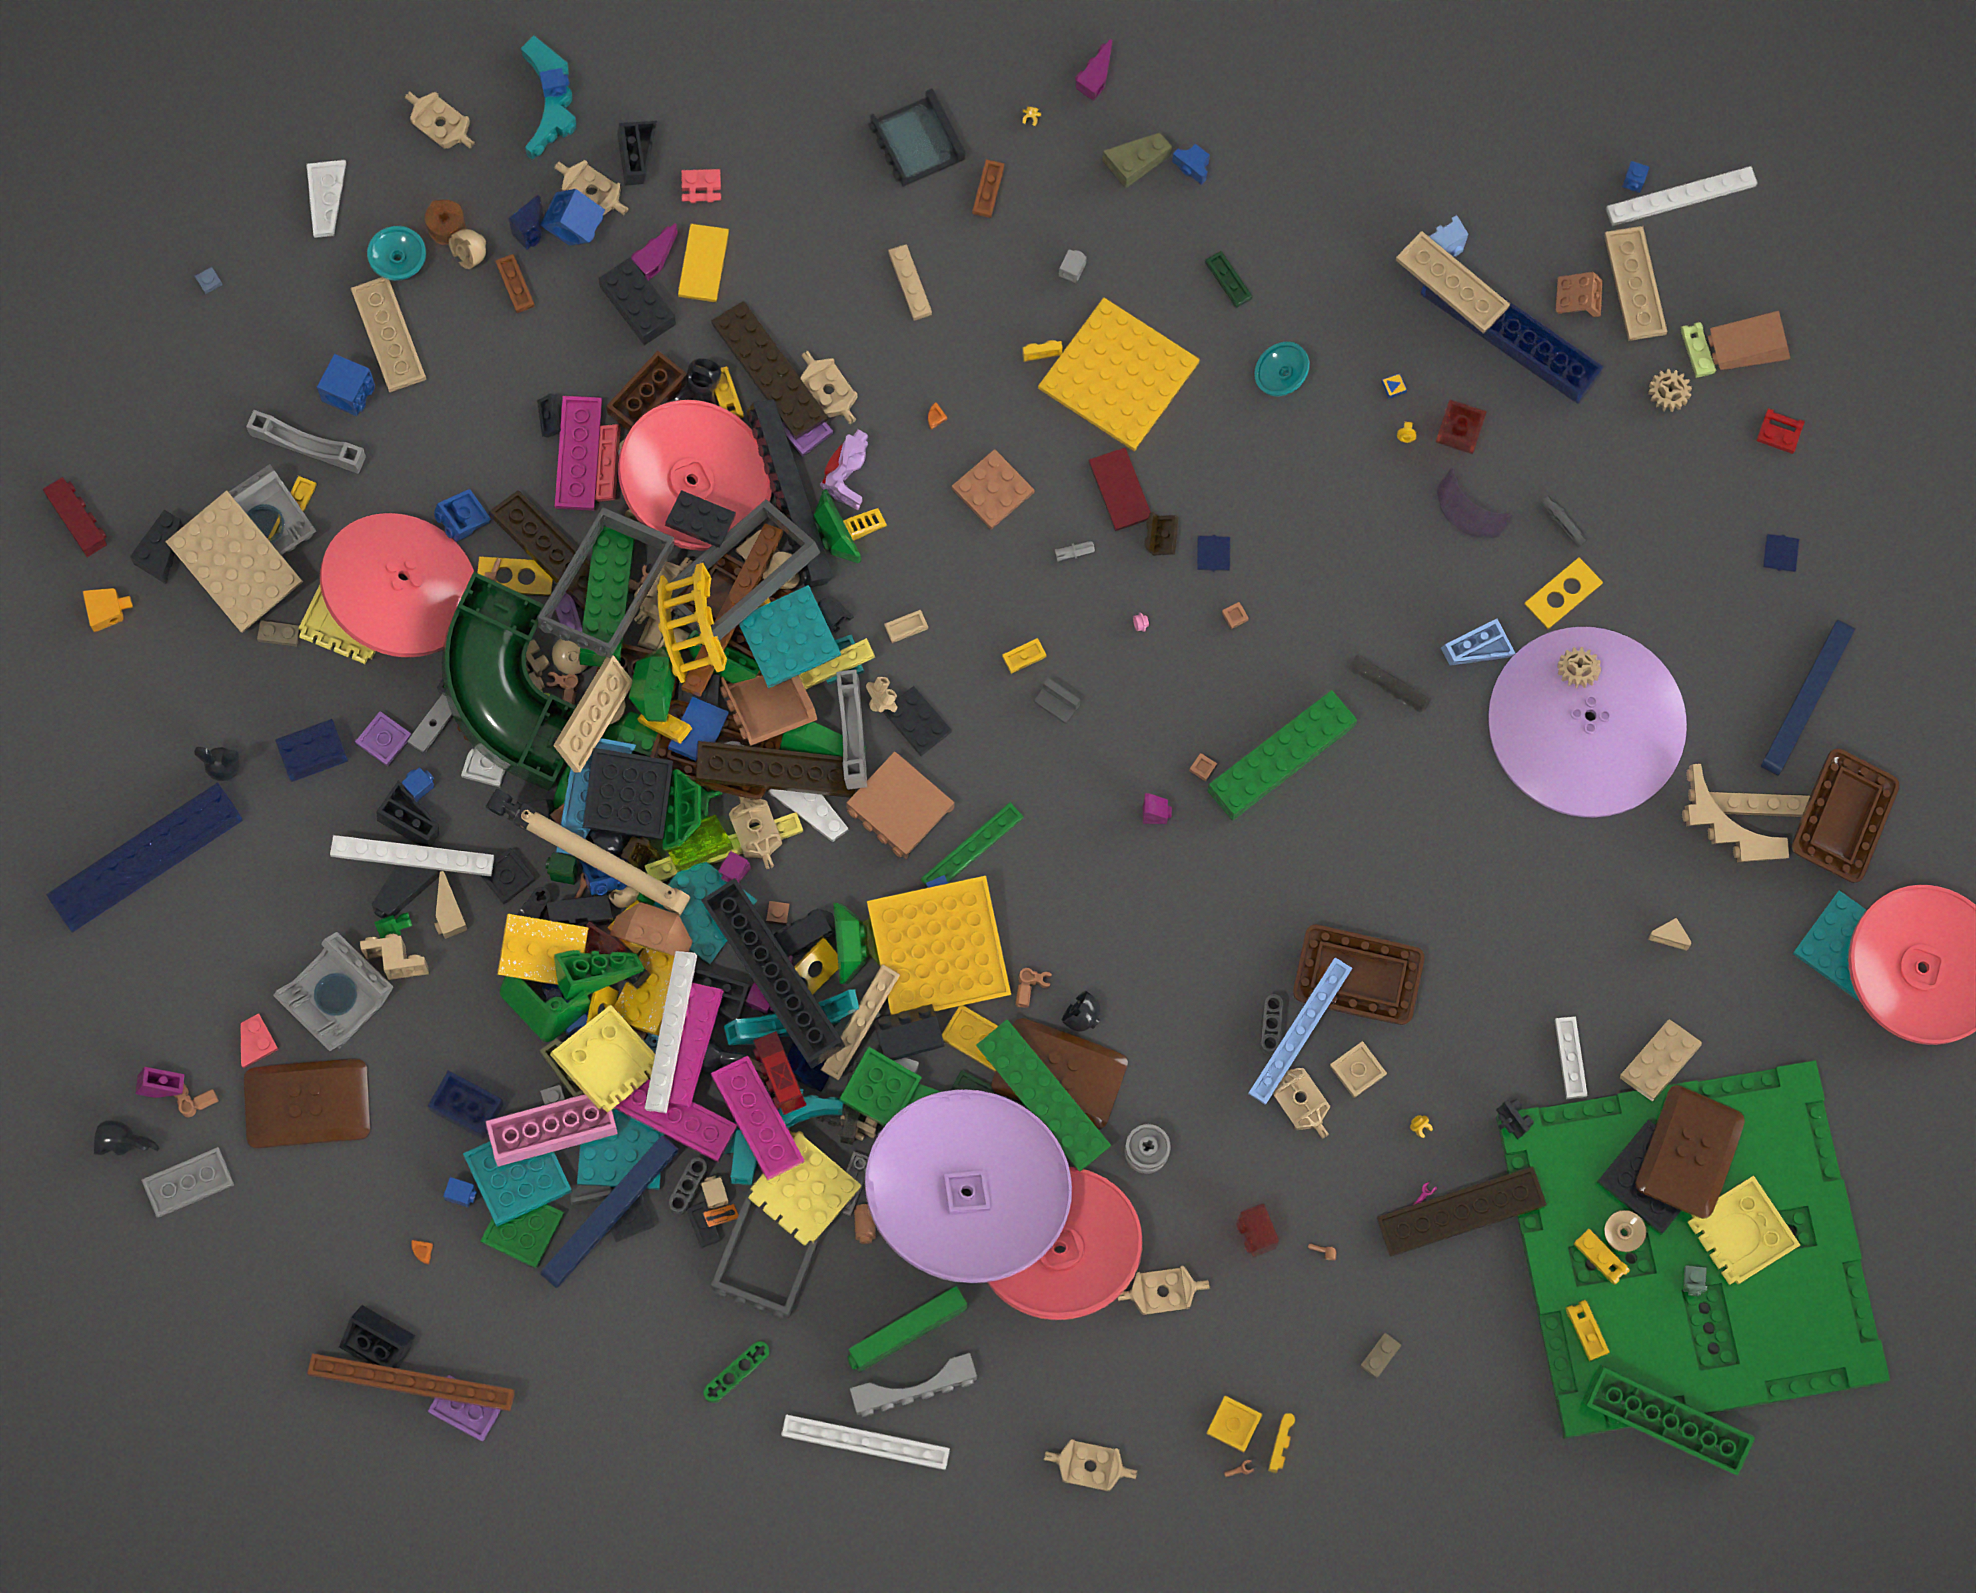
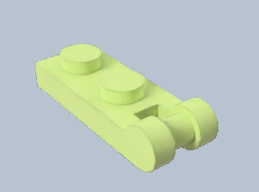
[1681,322,1716,378]

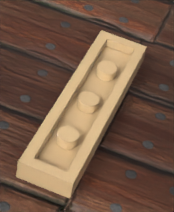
[888,244,932,320]

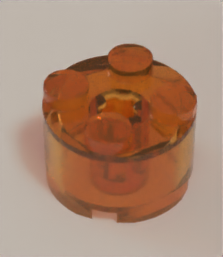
[425,199,466,245]

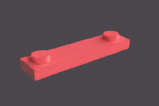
[595,424,621,502]

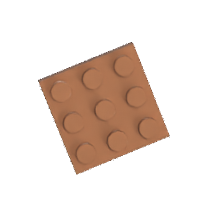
[951,449,1035,530]

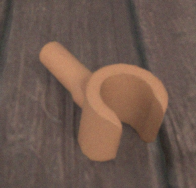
[485,558,501,582]
[575,873,588,899]
[1308,1244,1336,1260]
[1224,1460,1254,1477]

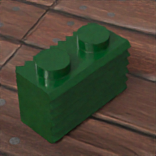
[545,852,578,885]

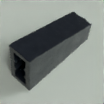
[371,844,445,919]

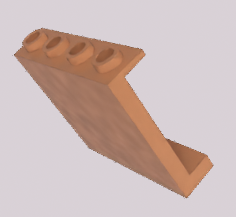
[720,672,817,746]
[846,751,955,859]

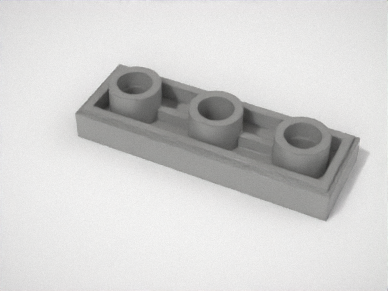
[407,694,453,754]
[840,1152,869,1217]

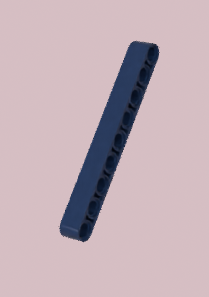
[1760,619,1855,776]
[540,1136,679,1288]

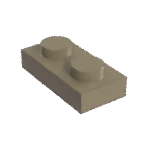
[257,620,300,647]
[1360,1333,1402,1379]

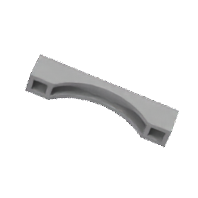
[246,410,366,474]
[837,670,867,789]
[850,1353,977,1417]

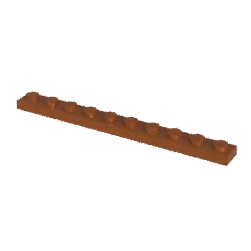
[681,524,783,697]
[307,1354,515,1412]

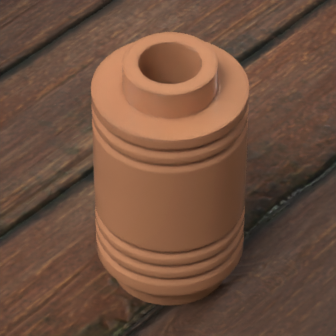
[854,1204,876,1244]

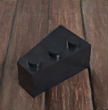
[617,121,657,185]
[130,509,183,584]
[818,596,854,633]
[376,780,439,847]
[546,894,613,928]
[774,909,836,959]
[692,968,750,1022]

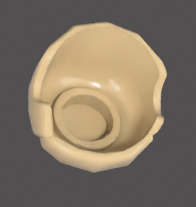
[608,886,639,908]

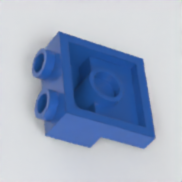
[434,489,491,542]
[579,855,627,895]

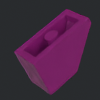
[1143,793,1172,824]
[718,851,751,883]
[135,1067,184,1098]

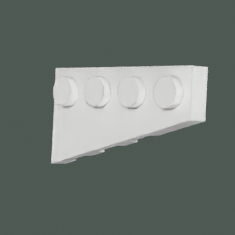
[307,160,346,238]
[768,789,849,842]

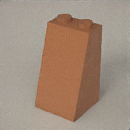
[1708,311,1791,370]

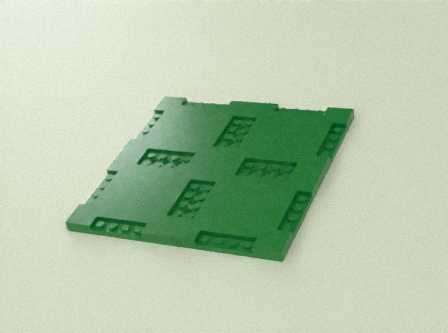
[1496,1060,1890,1439]

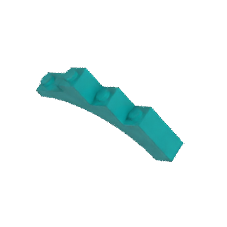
[521,36,577,160]
[724,990,859,1045]
[731,1089,843,1185]

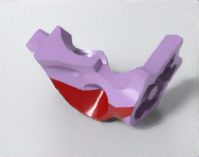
[820,430,868,510]

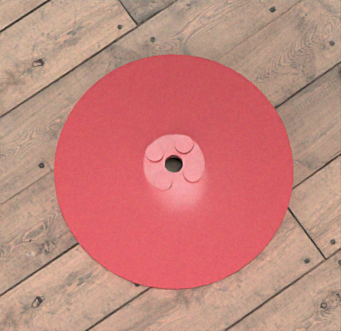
[618,400,772,551]
[320,513,474,657]
[1848,885,1976,1045]
[988,1167,1142,1320]

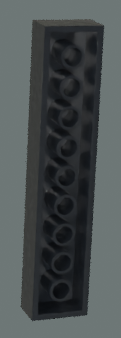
[701,878,846,1069]

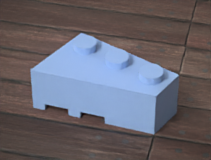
[1404,215,1468,256]
[1441,619,1515,666]

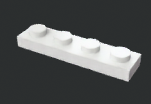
[1554,1016,1587,1099]

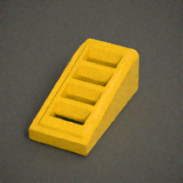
[843,508,887,541]

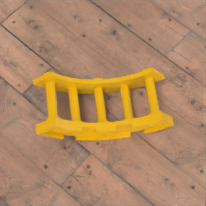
[657,563,727,683]

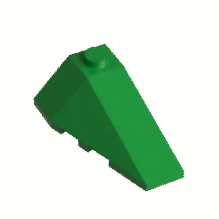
[779,722,867,757]
[554,950,644,1000]

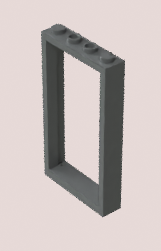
[670,499,820,641]
[538,507,674,658]
[711,1166,822,1319]

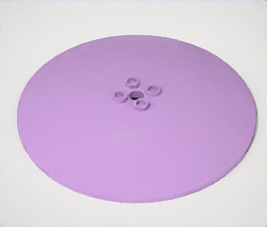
[1488,627,1687,817]
[865,1090,1072,1283]

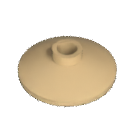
[1604,1211,1646,1252]

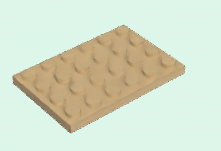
[166,490,303,633]

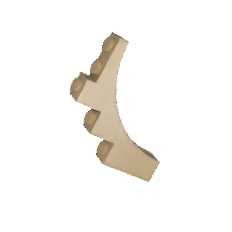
[1682,764,1789,862]

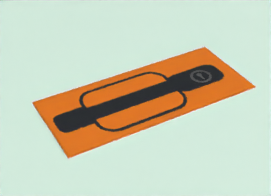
[703,1204,739,1227]

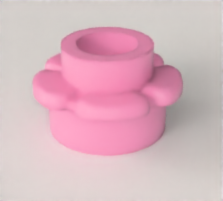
[1133,612,1149,632]

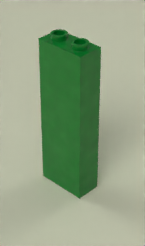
[847,1286,967,1373]

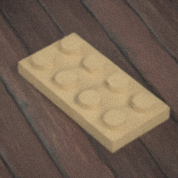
[1620,1019,1702,1102]

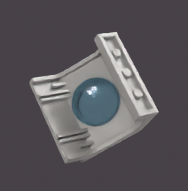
[204,464,316,555]
[273,932,393,1051]

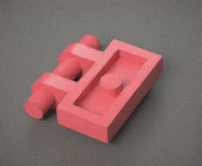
[682,169,721,203]

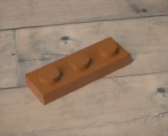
[972,159,1005,218]
[495,254,535,313]

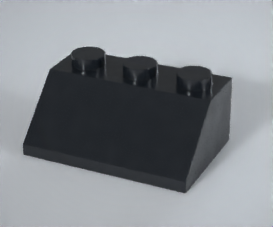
[873,1004,945,1061]
[339,1305,415,1369]

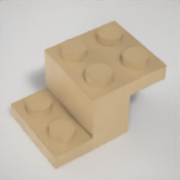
[360,934,429,980]

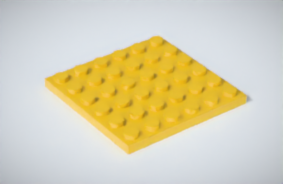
[1038,298,1200,451]
[866,876,1011,1015]

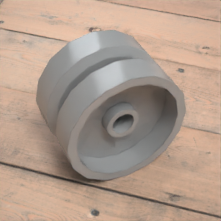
[1124,1124,1171,1174]

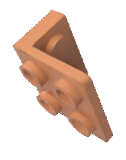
[1556,272,1603,317]

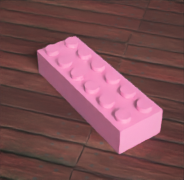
[485,1094,618,1166]

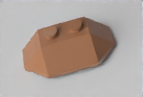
[610,902,693,956]

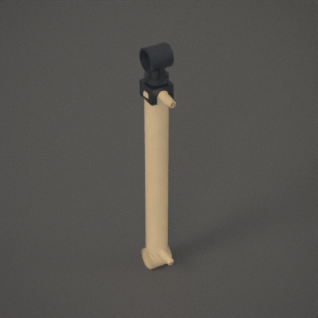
[485,789,691,916]

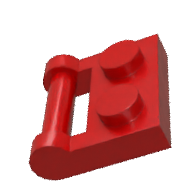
[1756,408,1805,454]

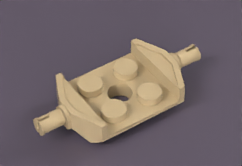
[405,92,475,149]
[555,160,628,216]
[800,351,857,424]
[634,557,692,624]
[729,797,782,869]
[1273,1068,1330,1139]
[1118,1266,1209,1315]
[1044,1439,1137,1491]

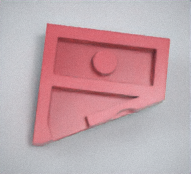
[241,1013,279,1068]

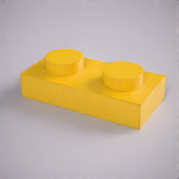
[1022,340,1063,362]
[1002,638,1047,674]

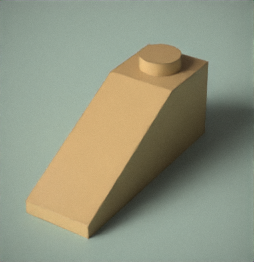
[434,871,468,939]

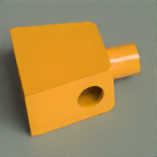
[83,588,133,632]

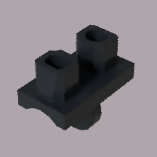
[1496,1099,1534,1140]

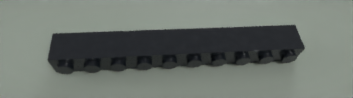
[747,399,833,587]

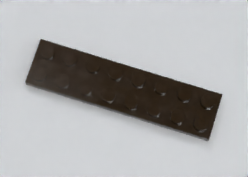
[711,301,828,440]
[489,490,591,611]
[695,741,855,798]
[1377,1167,1547,1257]

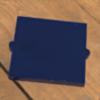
[1763,534,1799,572]
[1197,535,1230,572]

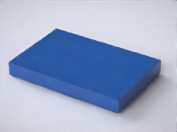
[668,697,729,761]

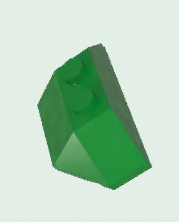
[814,488,861,563]
[686,630,760,684]
[629,647,681,722]
[601,712,661,757]
[663,769,701,851]
[833,903,869,985]

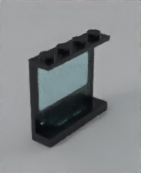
[868,88,965,186]

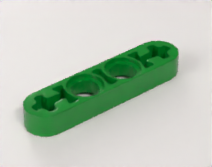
[704,1341,770,1403]

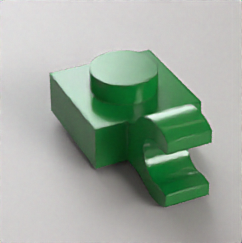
[374,913,412,939]

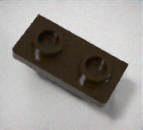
[1144,512,1179,556]
[621,836,662,871]

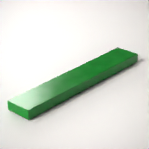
[920,802,1024,886]

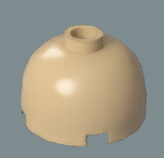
[449,229,486,269]
[552,639,588,675]

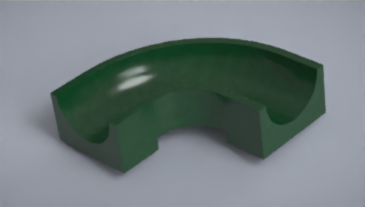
[442,572,577,791]

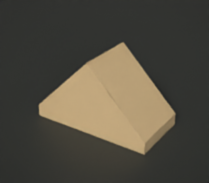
[1648,918,1691,951]

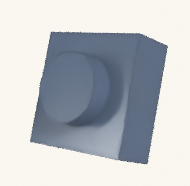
[195,267,222,294]

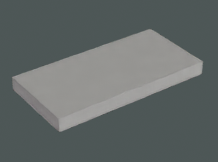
[142,1147,234,1218]

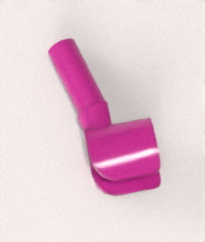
[1413,1182,1437,1205]

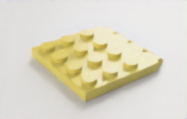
[299,585,376,664]
[550,1005,655,1112]
[749,1133,862,1246]
[1688,1176,1800,1285]

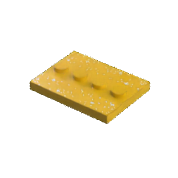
[497,914,588,985]
[614,947,675,1036]

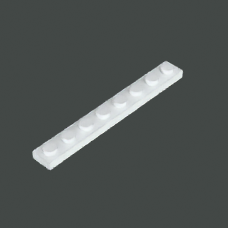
[1606,166,1757,226]
[330,835,494,876]
[645,951,697,1113]
[782,1415,950,1470]

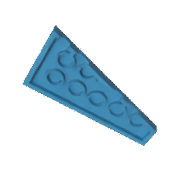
[556,738,636,856]

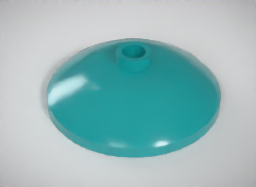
[367,226,426,280]
[1255,342,1309,396]

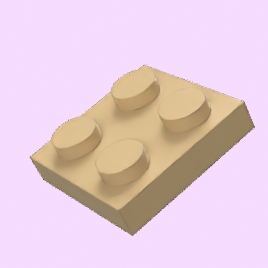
[1330,1041,1387,1098]

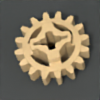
[1648,369,1692,412]
[1557,647,1601,688]

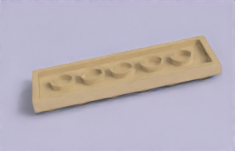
[1604,226,1667,341]
[1396,231,1510,333]
[351,277,426,393]
[553,655,632,772]

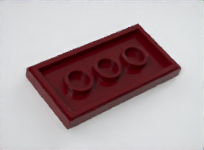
[1088,448,1150,531]

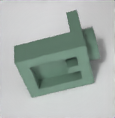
[1683,1266,1707,1296]

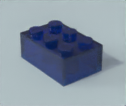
[275,719,348,782]
[428,1071,504,1140]

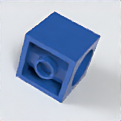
[540,189,605,246]
[317,354,375,416]

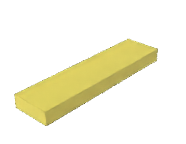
[799,638,875,690]

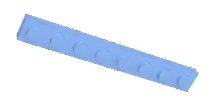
[1248,958,1352,1105]

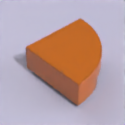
[928,402,947,430]
[412,1240,433,1265]

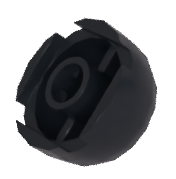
[1062,991,1100,1032]

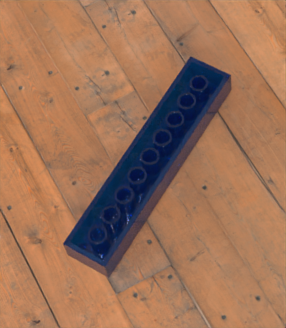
[1421,284,1604,404]
[46,782,243,933]

